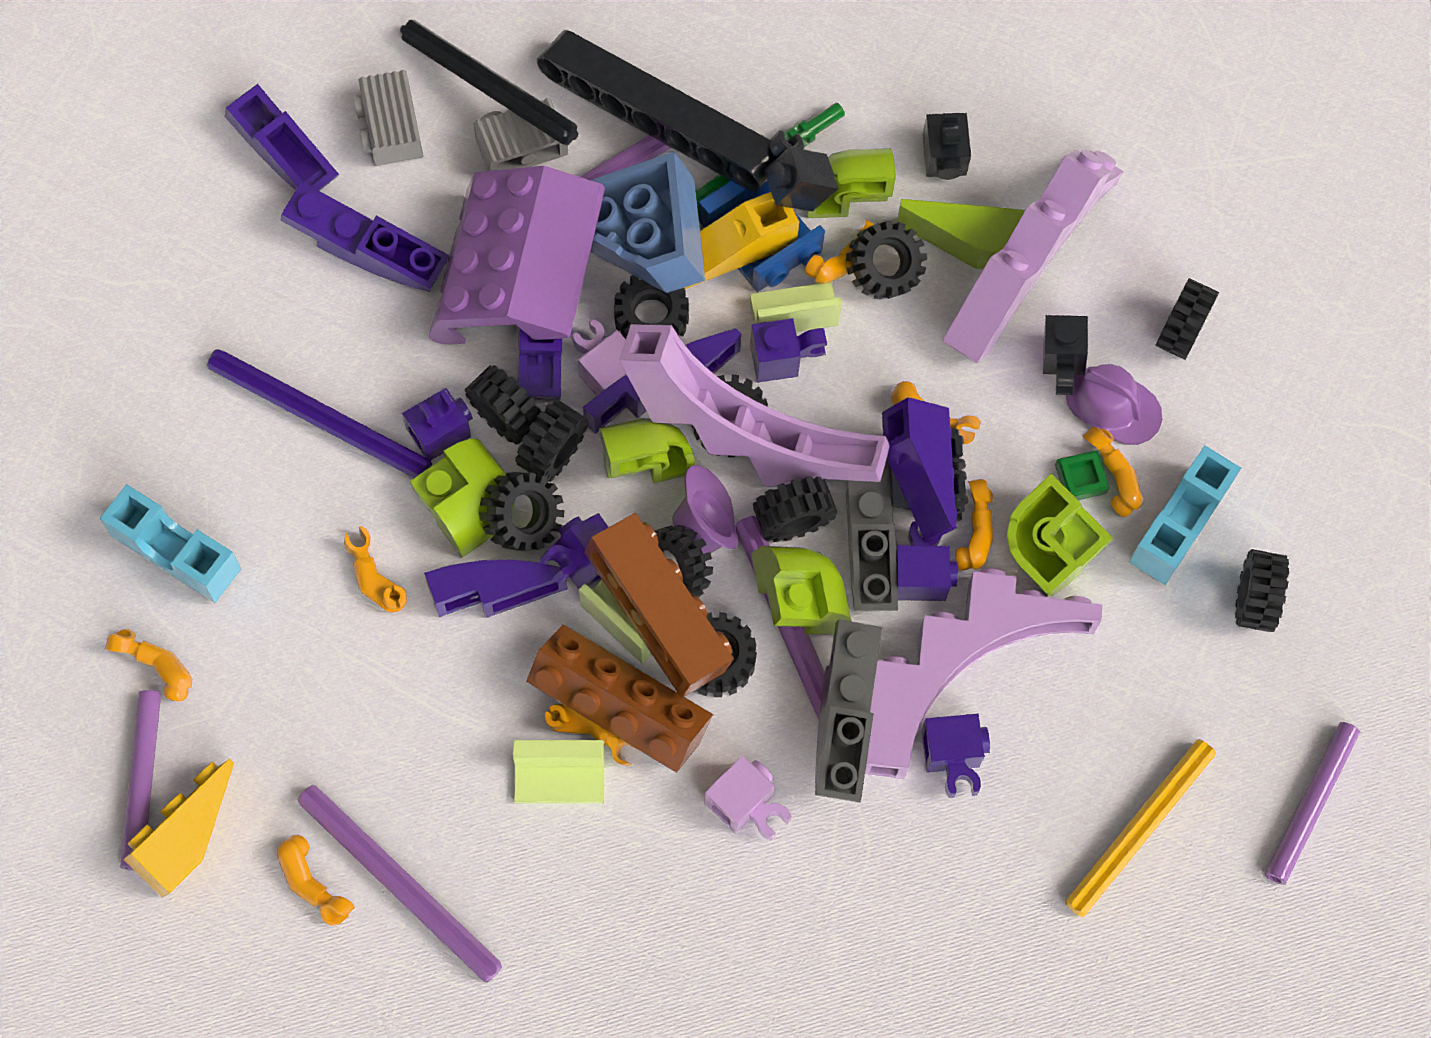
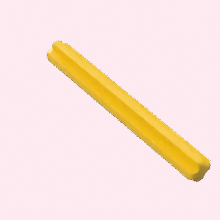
[1065,739,1216,917]

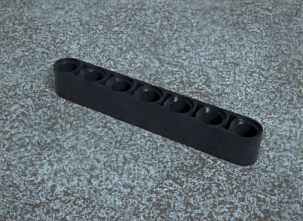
[537,30,777,192]

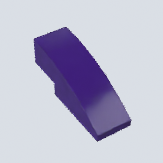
[224,83,339,191]
[424,559,568,618]

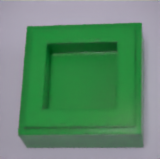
[1055,450,1110,500]

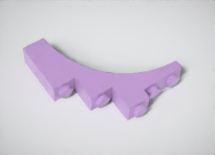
[942,150,1124,363]
[619,324,890,486]
[865,568,1102,779]

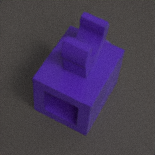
[750,318,827,383]
[402,388,473,460]
[540,513,609,590]
[896,521,958,601]
[921,713,990,798]

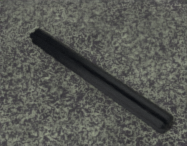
[400,20,579,145]

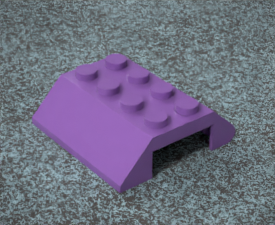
[429,166,605,344]

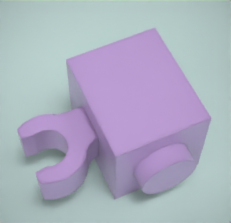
[572,319,627,396]
[704,755,792,841]

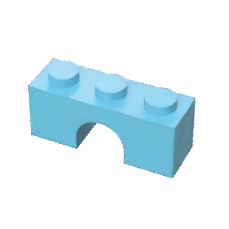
[1129,445,1242,586]
[100,484,241,603]

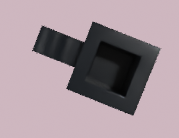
[922,113,971,180]
[764,130,839,212]
[1043,315,1088,395]

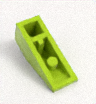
[897,199,1025,269]

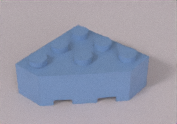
[590,151,705,293]

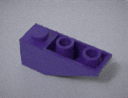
[882,397,957,542]

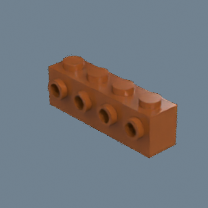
[584,512,734,698]
[526,624,713,773]

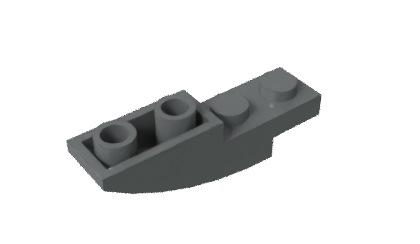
[846,458,898,612]
[815,619,882,803]

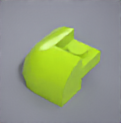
[807,148,896,218]
[599,418,695,484]
[410,439,514,558]
[1007,474,1113,596]
[751,546,852,635]

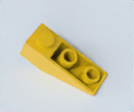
[684,192,799,289]
[123,758,234,898]

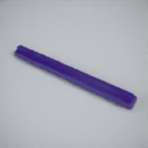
[207,349,432,478]

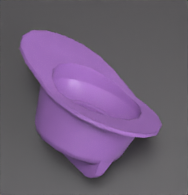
[1066,364,1163,445]
[672,465,738,554]

